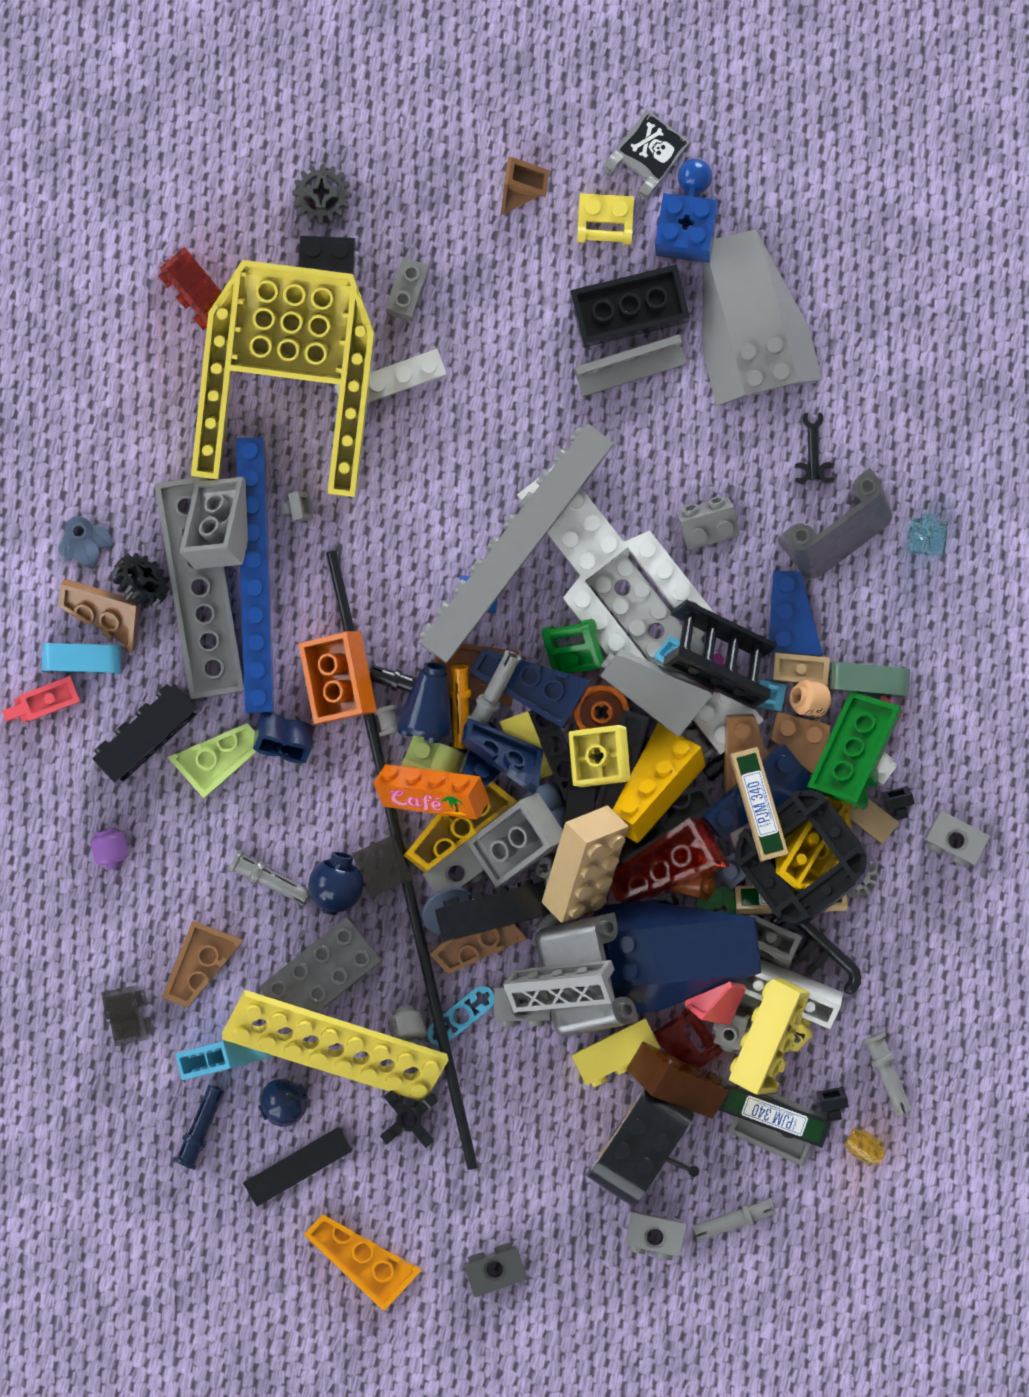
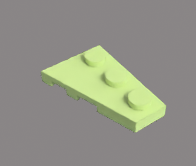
[167,723,257,799]

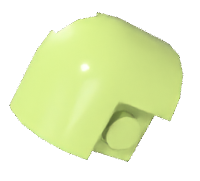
[401,735,465,773]

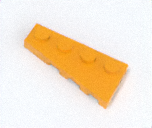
[303,1214,422,1311]

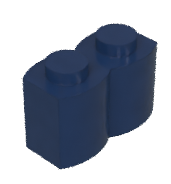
[253,712,314,763]

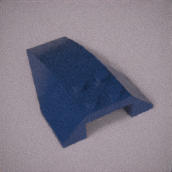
[593,900,761,1013]

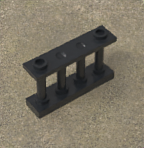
[663,600,777,709]

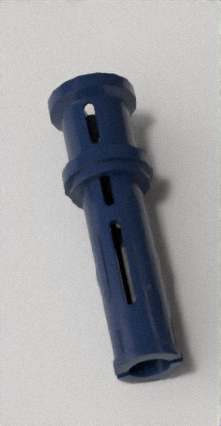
[172,1085,225,1170]

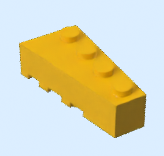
[613,723,706,843]
[403,781,518,873]

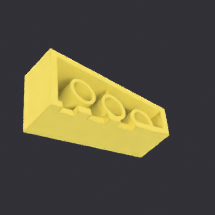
[729,978,810,1095]

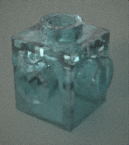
[906,514,948,555]

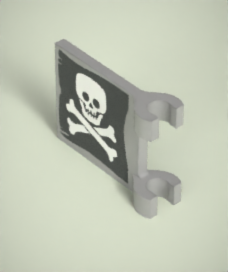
[603,110,690,200]

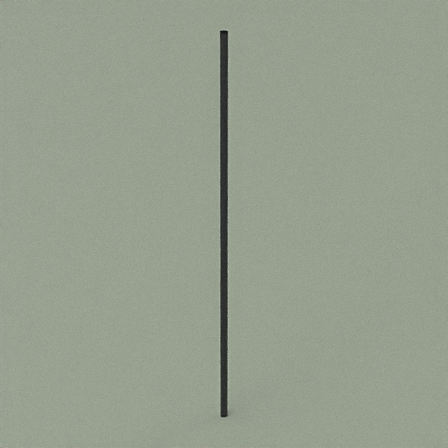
[326,550,478,1170]

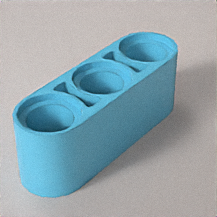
[41,643,122,674]

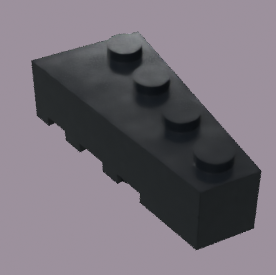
[619,784,715,868]

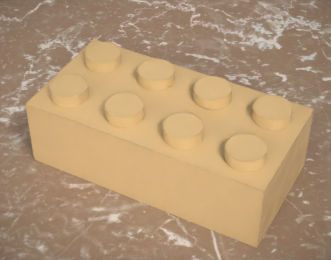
[542,805,629,923]

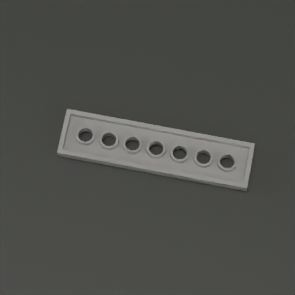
[154,477,244,700]

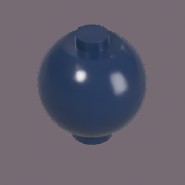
[308,851,363,915]

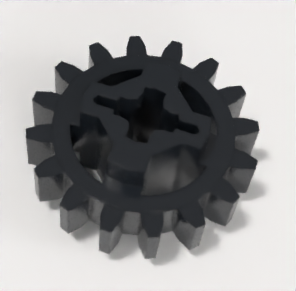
[112,553,170,609]

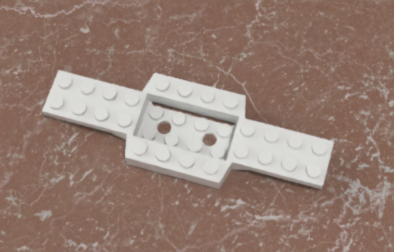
[517,465,764,755]

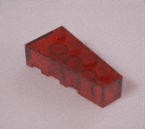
[156,247,221,331]
[610,817,730,902]

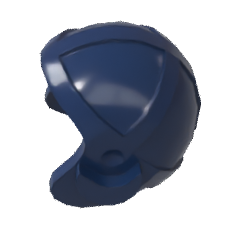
[258,1079,308,1127]

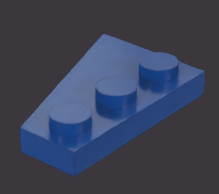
[769,570,823,656]

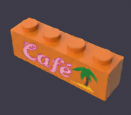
[373,764,489,820]

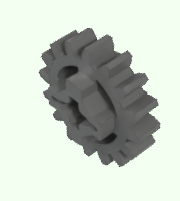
[292,164,352,225]

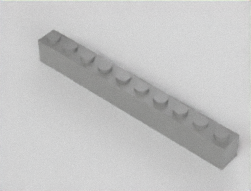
[419,423,614,665]

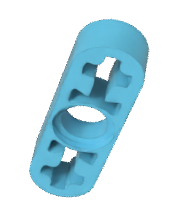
[427,986,494,1046]

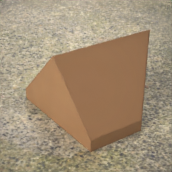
[501,157,550,215]

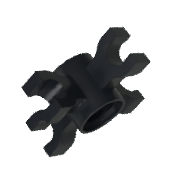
[380,1090,438,1148]

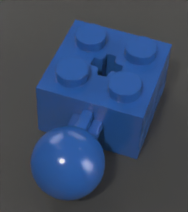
[655,159,718,263]

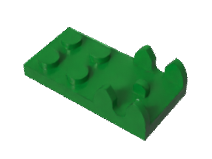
[807,691,902,810]

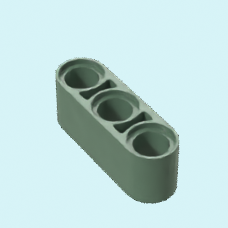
[829,662,910,697]

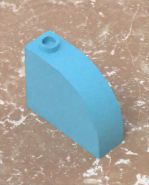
[175,1040,273,1080]

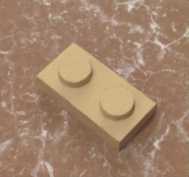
[772,653,830,686]

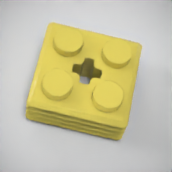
[569,725,631,787]

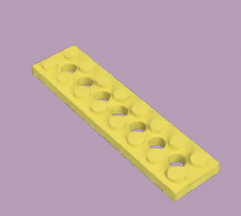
[222,990,448,1101]

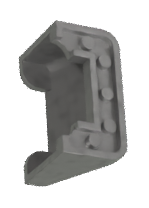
[777,468,892,579]
[535,912,639,1036]

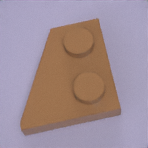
[770,712,831,775]

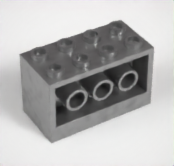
[259,917,383,1013]

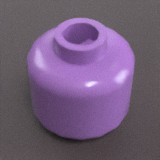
[90,827,129,870]

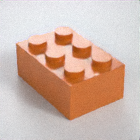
[298,631,377,724]

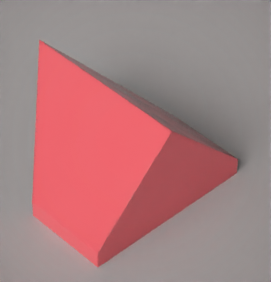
[684,982,746,1025]

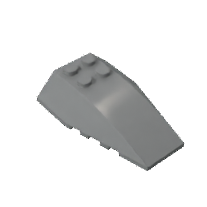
[703,229,822,406]

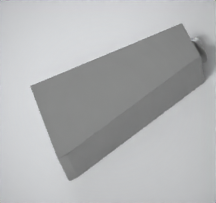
[600,650,714,737]

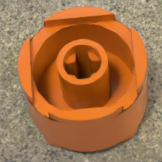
[574,685,629,730]

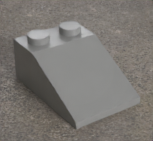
[179,477,248,569]
[466,793,563,888]

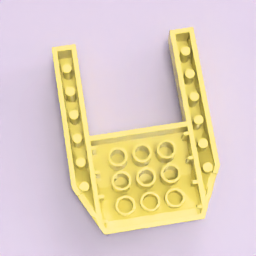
[191,260,374,497]

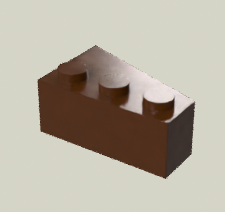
[626,1042,729,1119]

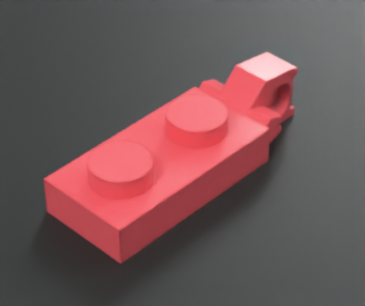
[2,676,81,723]

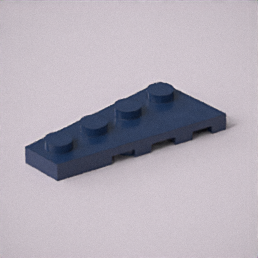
[470,648,592,728]
[702,744,811,838]

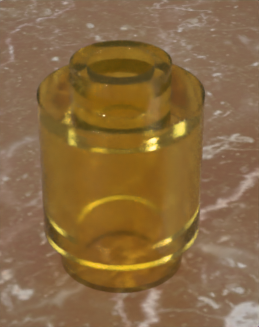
[843,1127,887,1167]

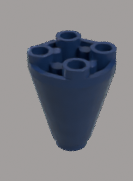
[397,662,452,743]

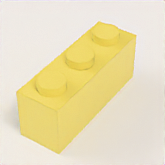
[571,1018,660,1088]

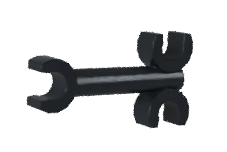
[794,413,834,484]

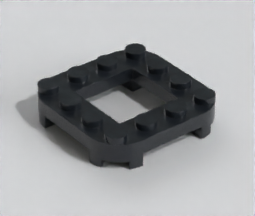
[734,790,870,926]

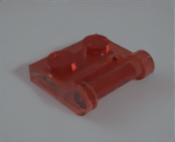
[653,1008,723,1068]

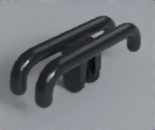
[770,915,862,995]

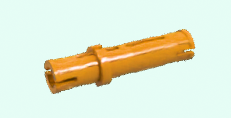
[449,664,471,749]

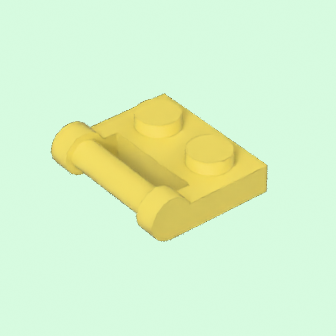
[577,193,634,245]

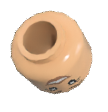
[790,680,832,718]

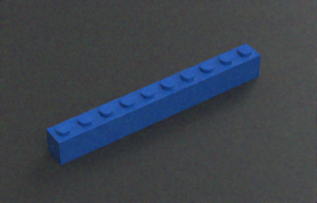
[236,437,275,714]

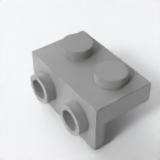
[676,497,740,551]

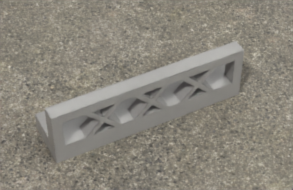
[574,334,687,397]
[503,960,615,1013]

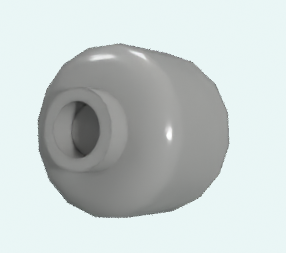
[388,1006,427,1045]

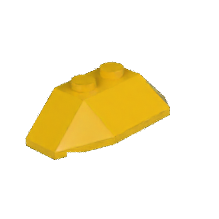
[775,796,851,890]

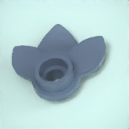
[58,516,113,569]

